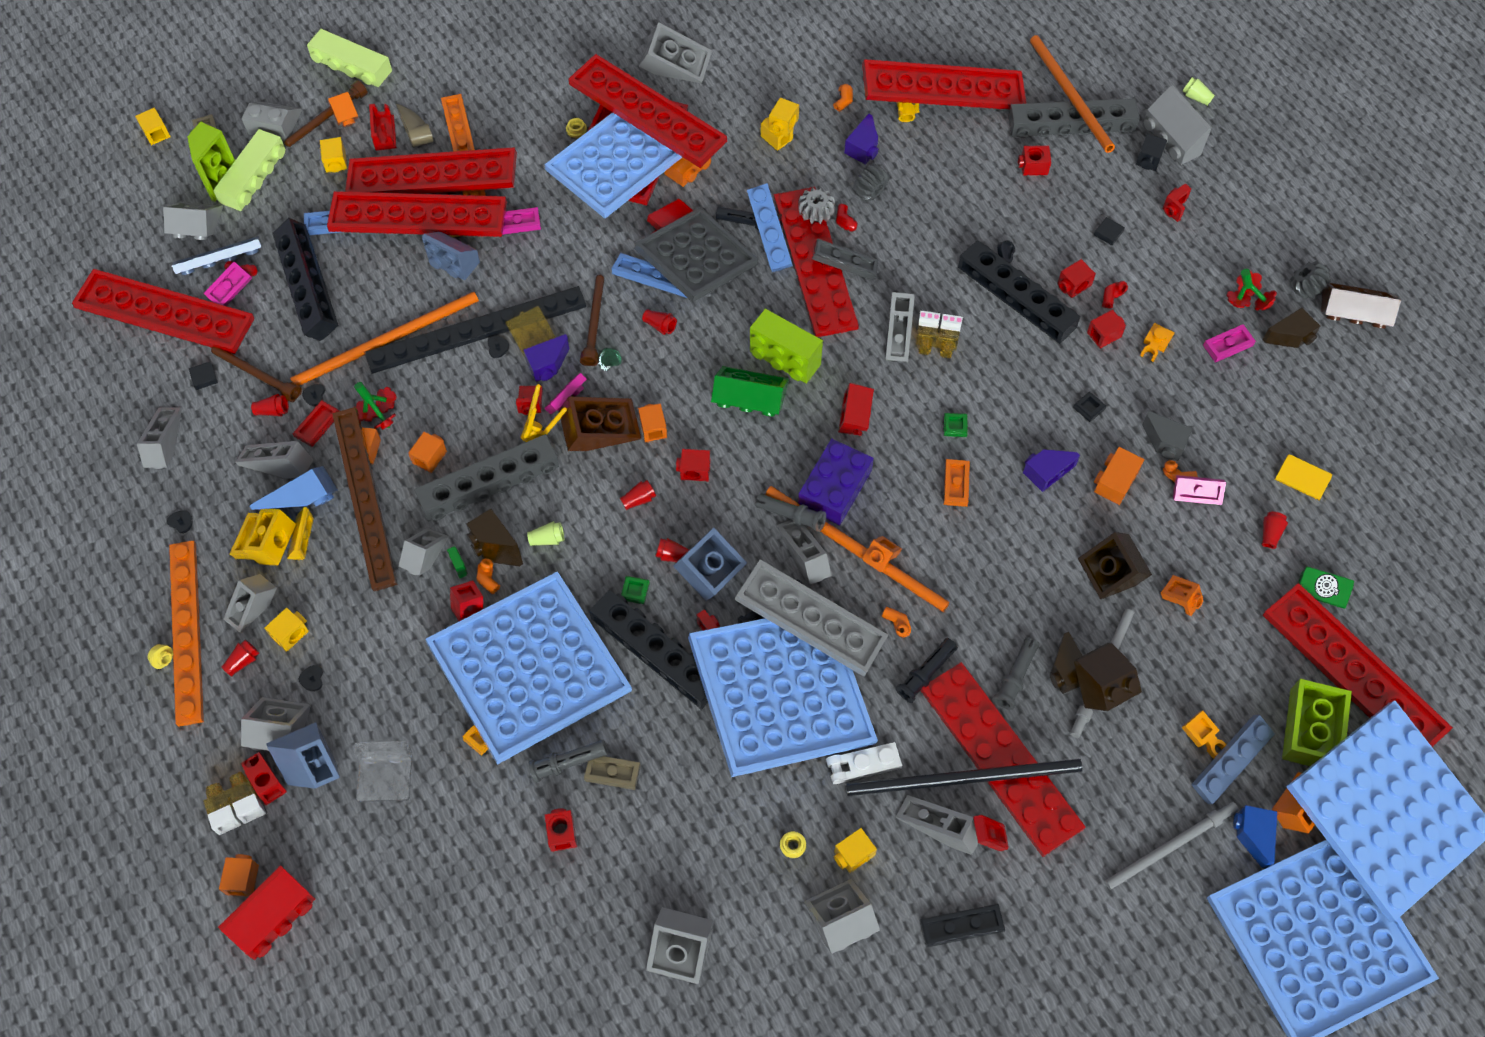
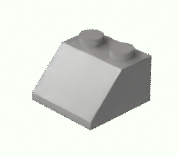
[242,101,302,141]
[163,202,223,240]
[241,697,311,751]
[804,879,880,954]
[646,907,714,984]

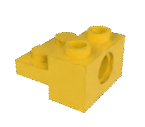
[230,509,296,566]

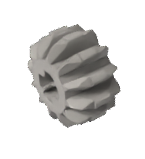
[798,187,835,225]

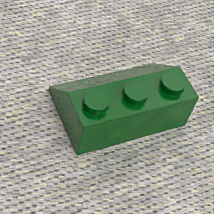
[711,366,789,416]

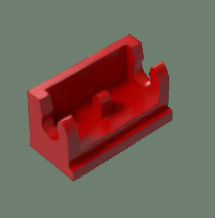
[369,104,397,151]
[838,383,874,436]

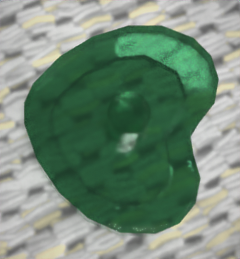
[598,348,622,371]

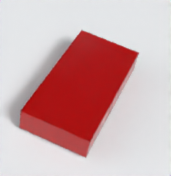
[647,199,693,230]
[292,400,340,447]
[973,815,1009,851]

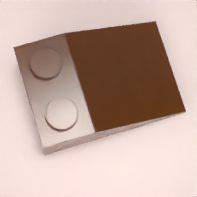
[559,397,641,451]

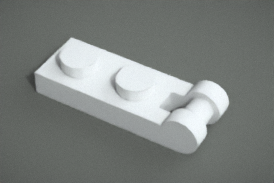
[826,742,902,785]

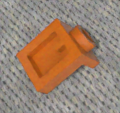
[863,536,902,572]
[1161,575,1203,616]

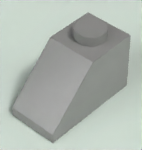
[398,528,449,575]
[224,574,277,633]

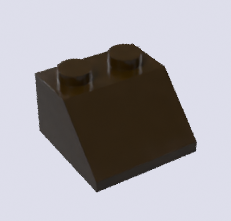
[466,509,523,567]
[1078,532,1152,599]
[1074,643,1142,711]

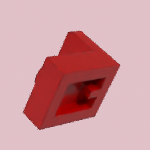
[516,386,543,416]

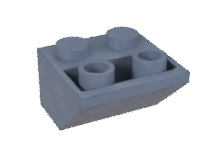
[422,232,480,280]
[266,722,340,789]

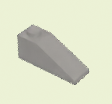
[886,292,915,362]
[137,407,182,469]
[235,441,313,479]
[776,519,832,585]
[896,795,978,855]

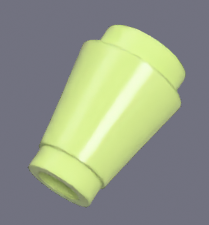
[1182,77,1215,106]
[527,521,565,546]

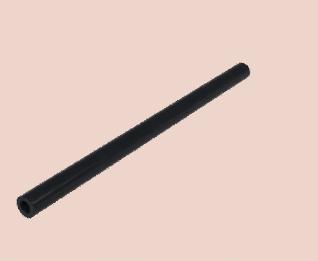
[846,759,1082,796]

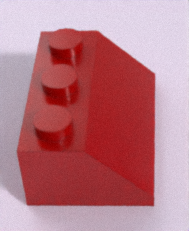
[218,865,315,960]

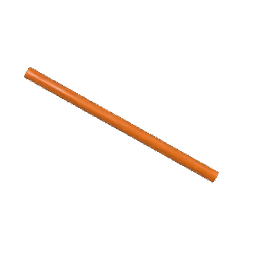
[1030,35,1115,153]
[290,291,479,386]
[765,486,950,612]

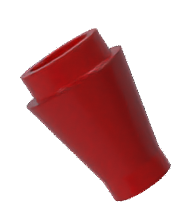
[642,309,677,335]
[251,394,289,417]
[620,480,656,510]
[1262,511,1288,549]
[655,538,690,562]
[221,639,259,677]

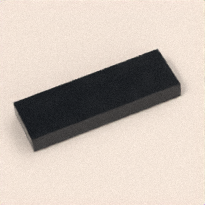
[920,904,1005,948]

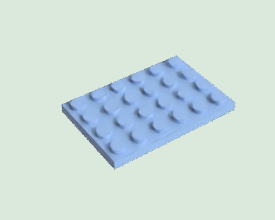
[545,113,682,219]

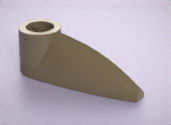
[396,104,433,148]

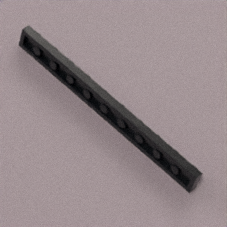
[364,286,586,374]

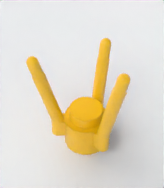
[896,102,919,122]
[520,384,567,442]

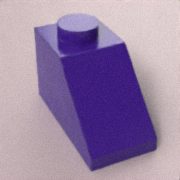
[844,114,879,165]
[524,334,570,382]
[1023,449,1080,492]

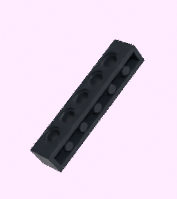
[272,218,339,341]
[958,240,1081,344]
[589,590,708,710]

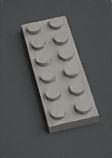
[735,559,888,677]

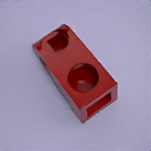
[241,752,287,805]

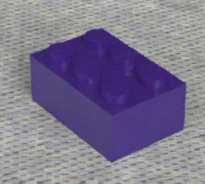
[798,438,874,526]

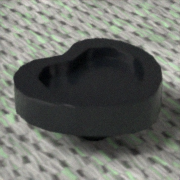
[997,240,1015,263]
[487,336,509,358]
[302,384,325,406]
[167,511,193,534]
[298,665,323,692]

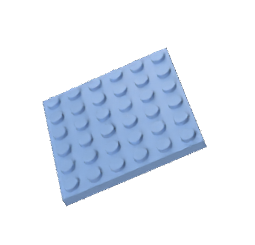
[425,571,632,765]
[688,618,878,777]
[1286,700,1485,922]
[1207,840,1439,1037]

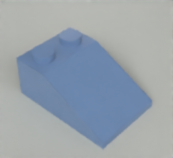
[249,466,338,510]

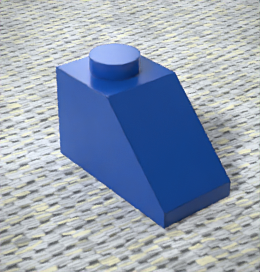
[1233,805,1277,869]

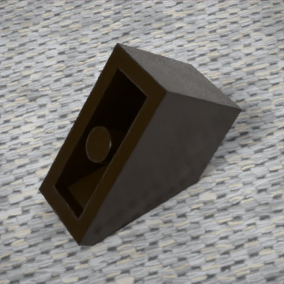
[1262,308,1320,348]
[1050,632,1083,694]

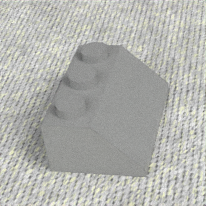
[1143,85,1212,165]

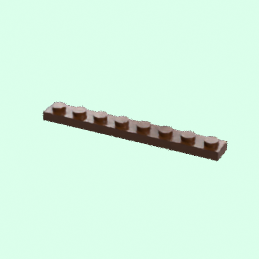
[332,407,398,592]

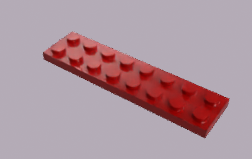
[568,54,727,168]
[862,59,1027,110]
[345,147,517,194]
[774,187,859,337]
[327,191,507,237]
[72,269,255,354]
[1262,583,1453,747]
[920,662,1086,857]

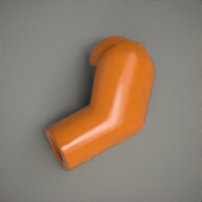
[833,84,853,112]
[1163,460,1198,483]
[476,558,500,595]
[882,606,911,638]

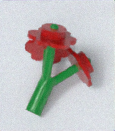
[1226,269,1277,311]
[352,382,396,430]

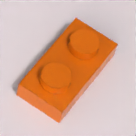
[943,459,970,507]

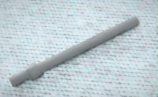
[1070,609,1134,738]
[1104,802,1239,890]

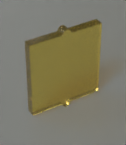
[506,306,556,357]

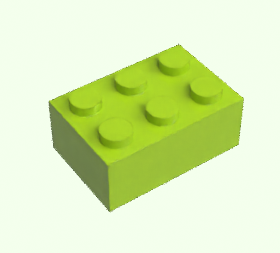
[750,309,823,384]
[1282,679,1352,766]

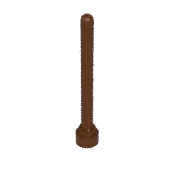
[284,80,368,147]
[580,275,604,366]
[211,347,302,402]

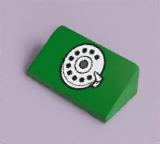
[1299,567,1354,609]

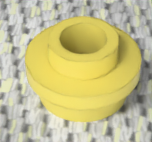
[566,118,587,138]
[148,644,173,669]
[780,831,806,858]

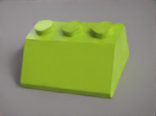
[187,121,235,202]

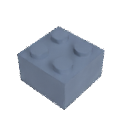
[673,528,747,601]

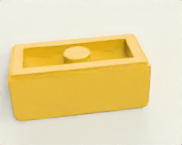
[1275,454,1332,500]
[287,507,314,560]

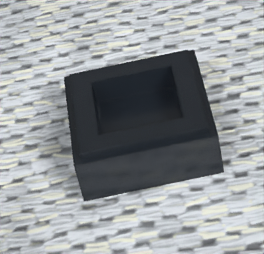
[1094,217,1125,245]
[188,361,218,390]
[1073,391,1106,422]

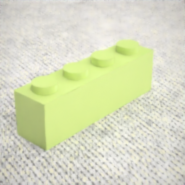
[307,29,392,87]
[213,129,286,211]

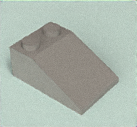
[639,22,712,83]

